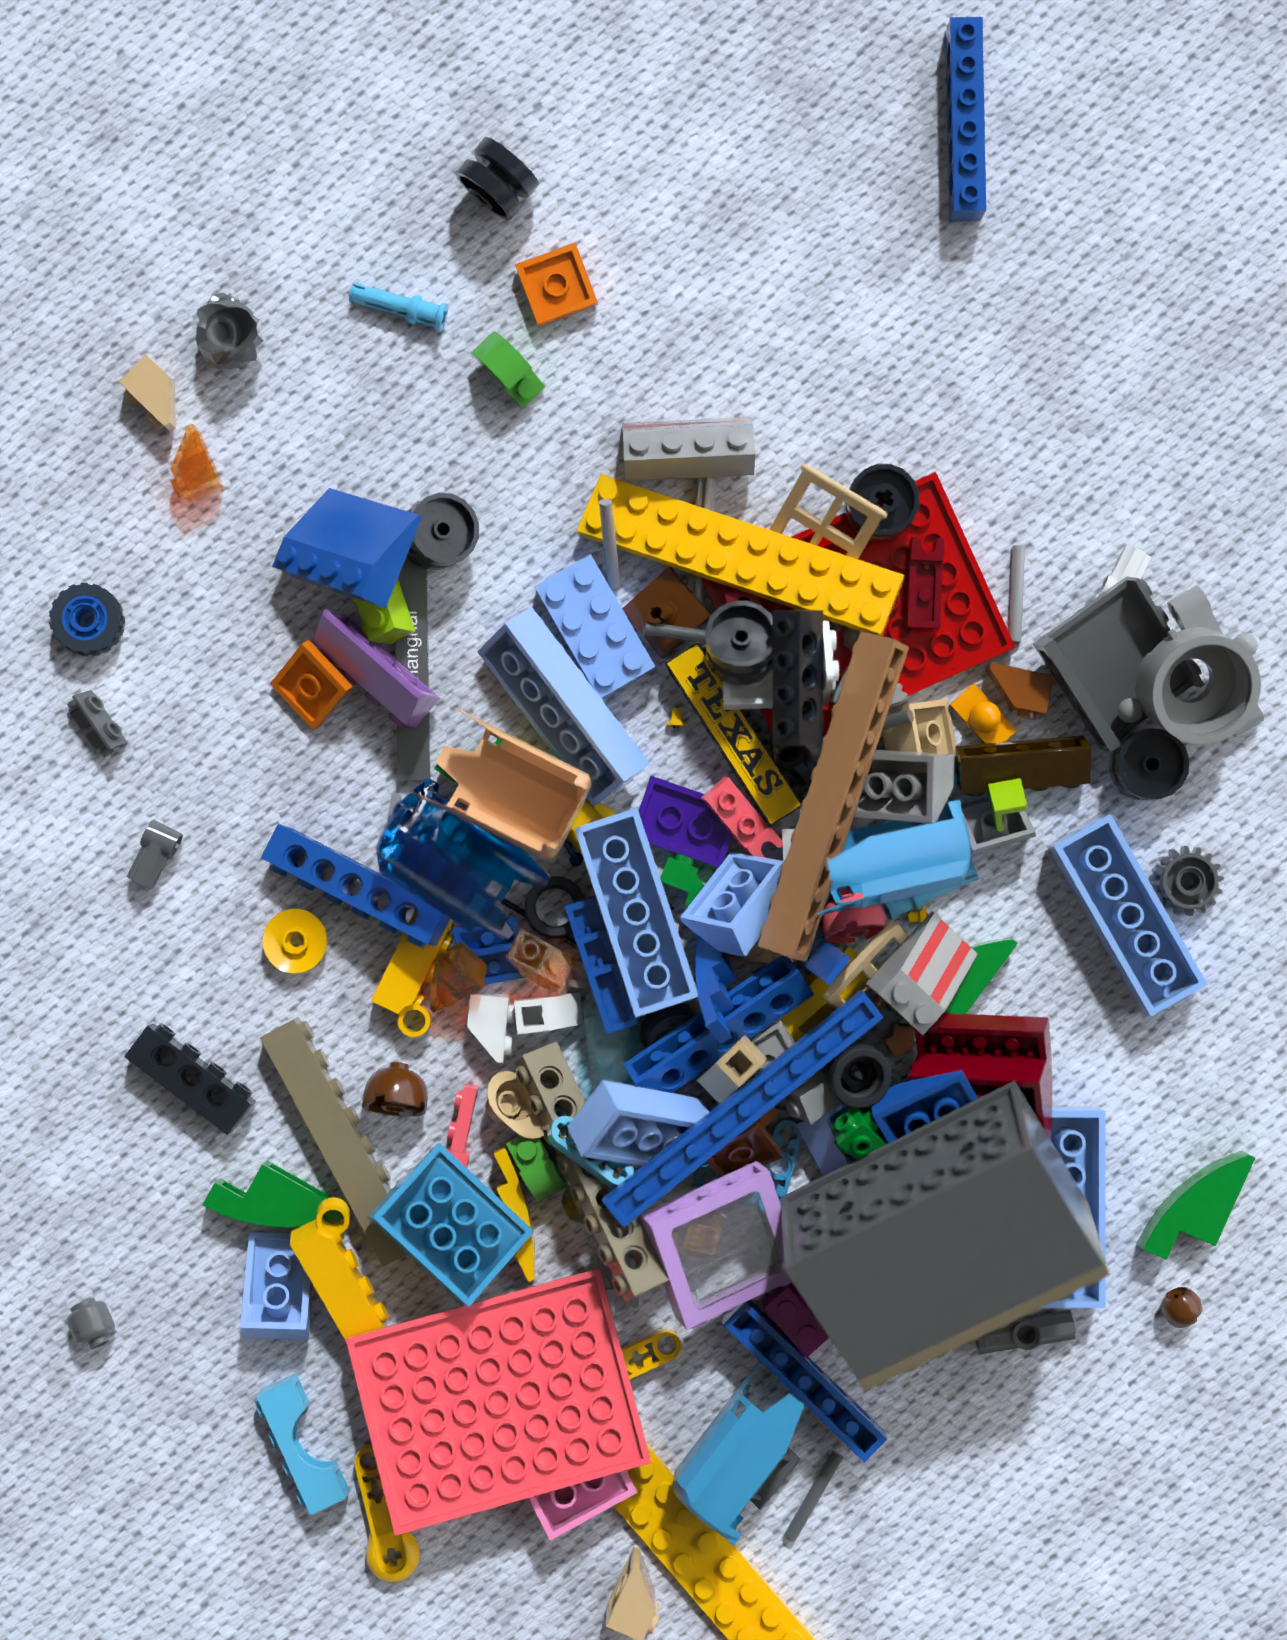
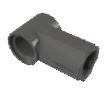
[126,820,183,889]

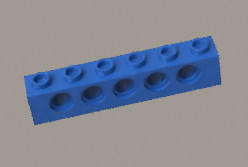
[945,17,986,221]
[261,823,454,948]
[624,955,814,1093]
[722,1300,887,1463]

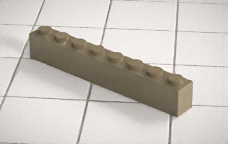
[260,1017,406,1267]

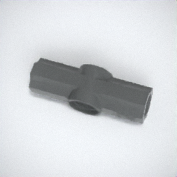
[975,1310,1076,1354]

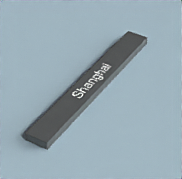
[395,556,431,781]

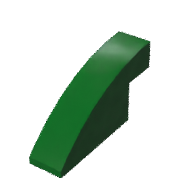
[886,938,1018,1023]
[1136,1151,1256,1260]
[202,1160,351,1227]

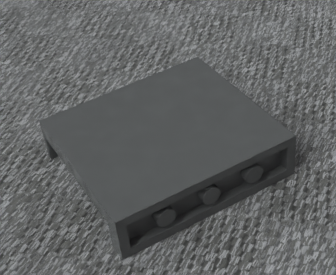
[1033,576,1205,752]

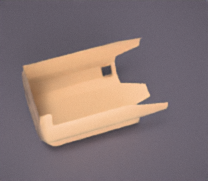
[412,708,592,861]

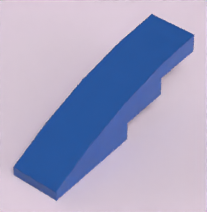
[564,895,638,1034]
[695,935,736,1044]
[800,938,851,986]

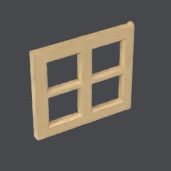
[769,464,887,559]
[822,920,909,1012]

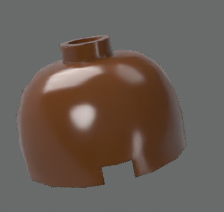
[362,1062,428,1117]

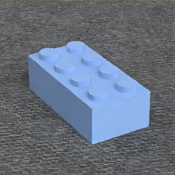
[534,554,656,700]
[567,1080,709,1166]

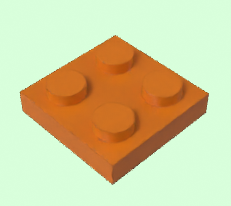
[515,242,598,328]
[270,640,353,730]

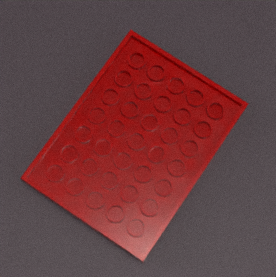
[701,472,1016,734]

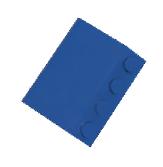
[272,488,422,609]
[871,1070,978,1143]

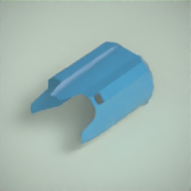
[817,799,971,915]
[673,1361,804,1545]

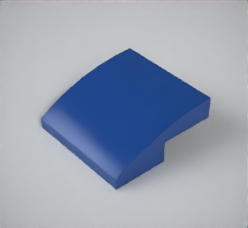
[452,916,529,988]

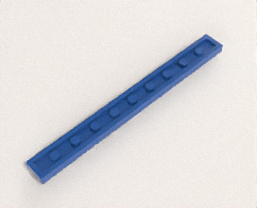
[602,990,884,1227]

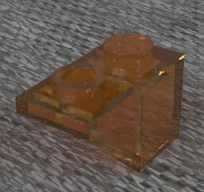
[506,928,576,990]
[430,942,488,1013]

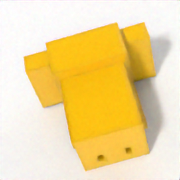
[666,708,686,729]
[907,906,928,923]

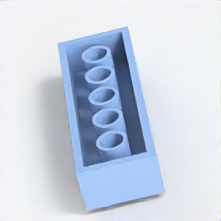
[477,607,649,807]
[574,808,698,1017]
[1047,814,1208,1017]
[1041,1107,1106,1308]

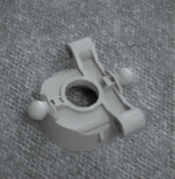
[1117,586,1264,745]

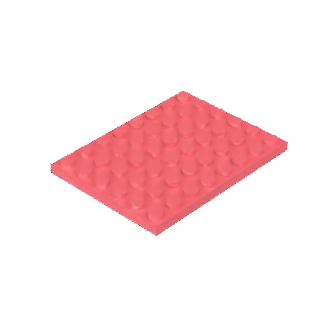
[346,1267,651,1536]

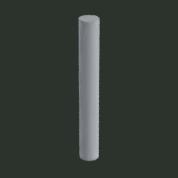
[599,499,621,589]
[1009,545,1025,643]

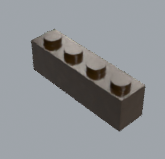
[955,735,1091,797]

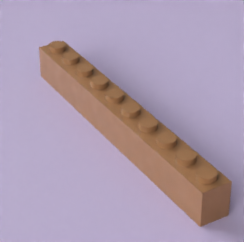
[758,631,909,962]

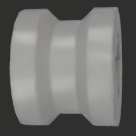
[568,960,591,989]

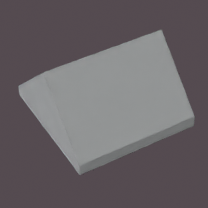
[961,796,1036,855]

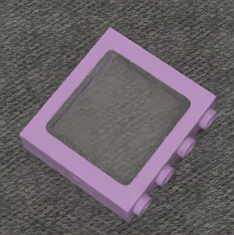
[640,1161,792,1330]

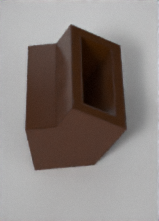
[881,1022,914,1058]

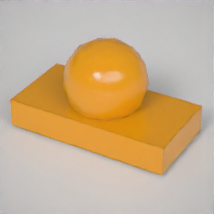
[949,683,1017,744]

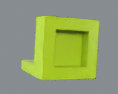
[988,778,1027,833]

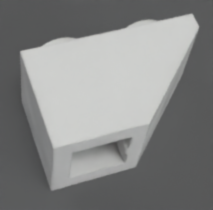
[514,992,584,1034]
[467,993,515,1063]

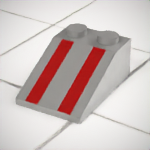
[866,911,977,1035]

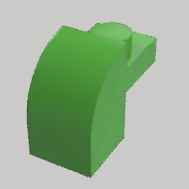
[471,331,545,409]
[506,1136,569,1202]

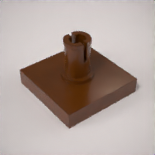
[622,567,711,658]
[706,1119,782,1178]

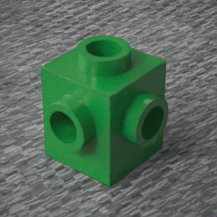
[831,1107,887,1160]

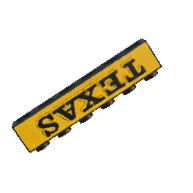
[665,642,804,827]

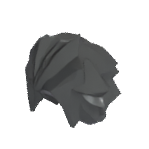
[195,293,264,369]

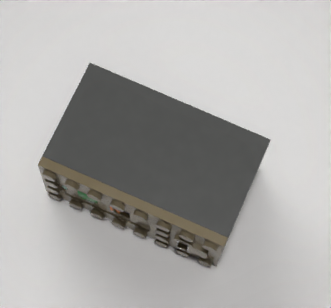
[781,1081,1110,1391]

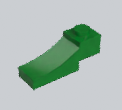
[660,853,705,906]

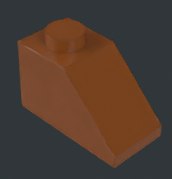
[985,662,1055,720]

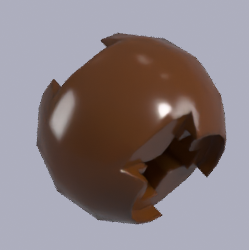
[1160,1287,1203,1328]

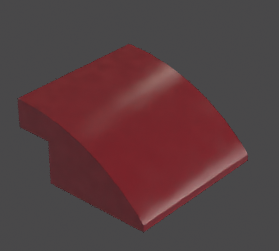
[909,1013,1052,1140]

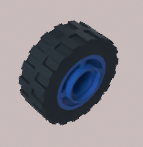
[49,583,125,656]

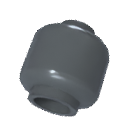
[66,1298,115,1350]

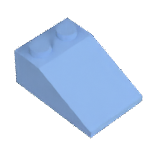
[240,1232,312,1339]

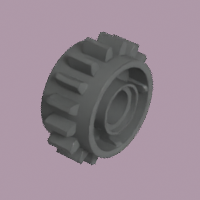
[1150,846,1224,916]

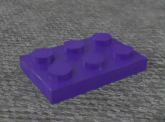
[638,776,732,867]

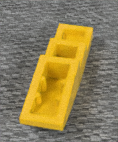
[494,1145,536,1282]

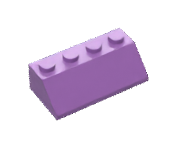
[312,609,440,728]

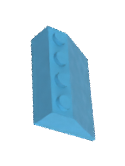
[366,1143,534,1307]

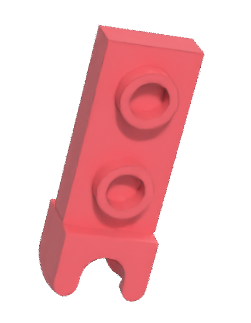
[701,776,783,858]
[446,1083,479,1168]

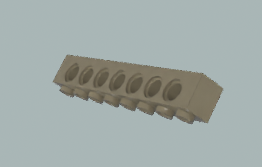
[515,1041,669,1302]

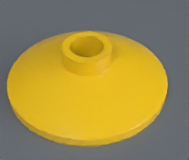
[262,909,328,973]

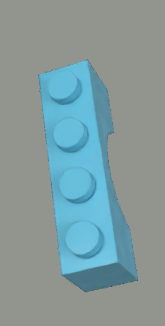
[255,1373,350,1515]

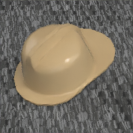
[486,1071,544,1139]

